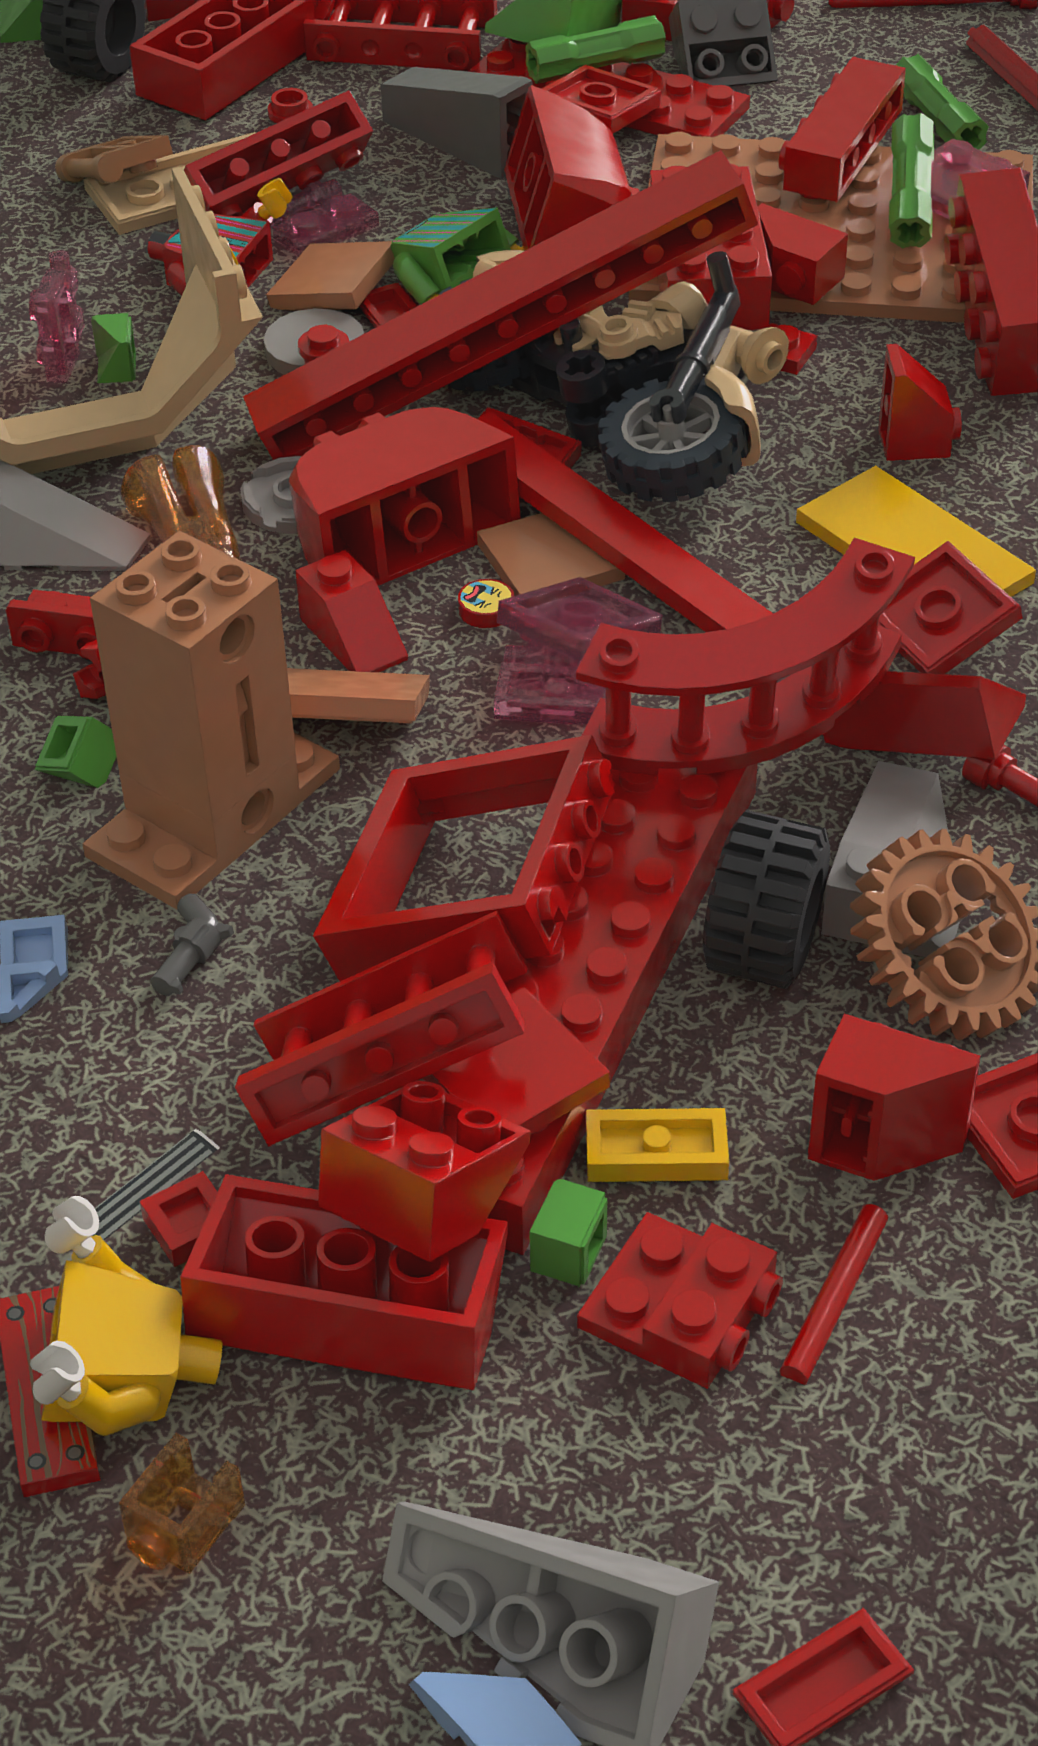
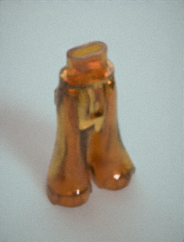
[121,445,242,561]

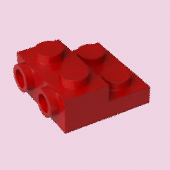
[577,1212,783,1389]

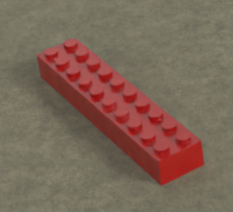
[488,763,758,1255]

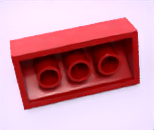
[180,1174,508,1390]

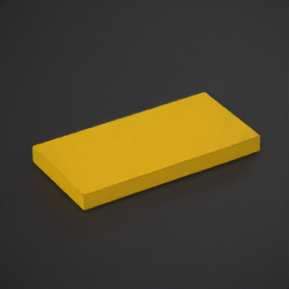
[796,465,1036,597]

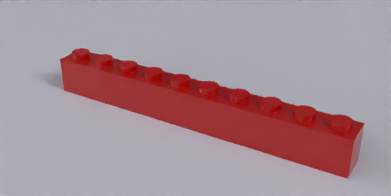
[243,150,759,460]

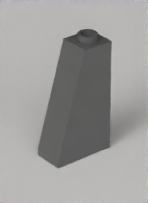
[381,67,532,179]

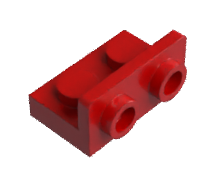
[6,589,97,659]

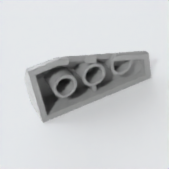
[0,460,151,571]
[821,761,960,957]
[382,1502,719,1746]

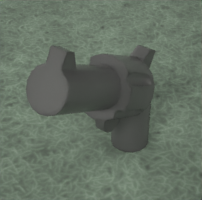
[150,894,234,996]

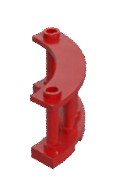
[576,537,915,775]

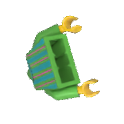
[391,208,524,305]

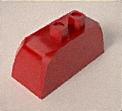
[504,85,640,251]
[289,407,521,586]

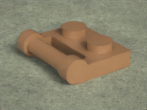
[55,135,173,183]

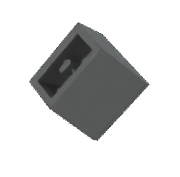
[669,0,778,86]

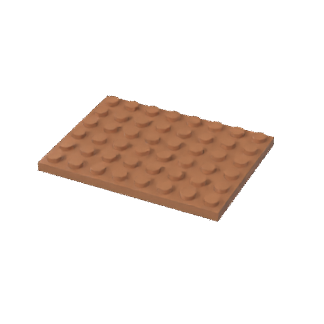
[629,132,1033,323]

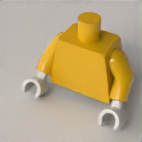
[30,1196,222,1436]

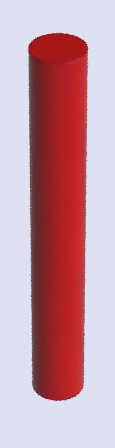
[780,1204,888,1385]

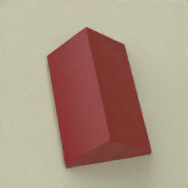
[823,671,1026,759]

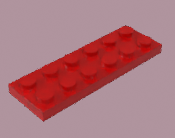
[470,38,750,137]

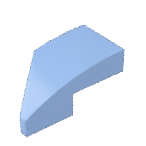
[0,915,68,1023]
[409,1672,581,1746]

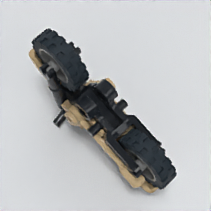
[439,250,789,502]

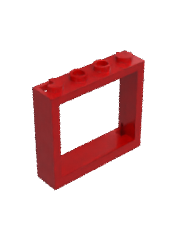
[313,735,616,981]

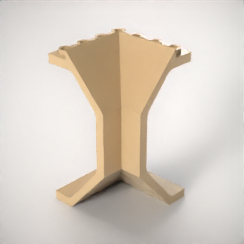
[0,166,263,474]

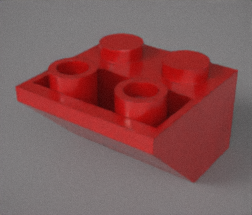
[808,1014,981,1181]
[318,1080,531,1262]

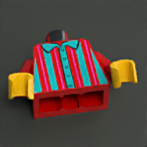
[148,178,293,296]

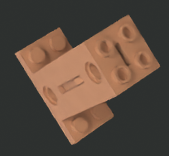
[82,531,340,910]

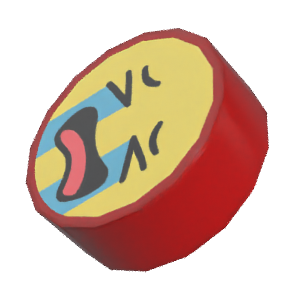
[458,579,515,628]

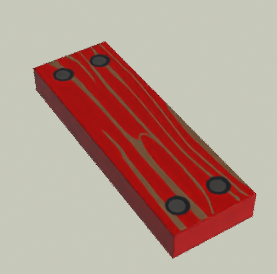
[0,1286,100,1497]

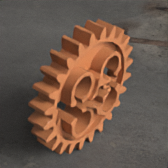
[850,829,1038,1041]

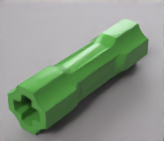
[525,15,666,84]
[895,54,989,151]
[889,113,934,249]

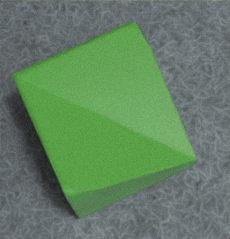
[91,313,136,383]
[35,716,116,788]
[530,1179,607,1287]

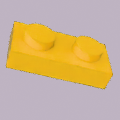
[586,1108,729,1182]

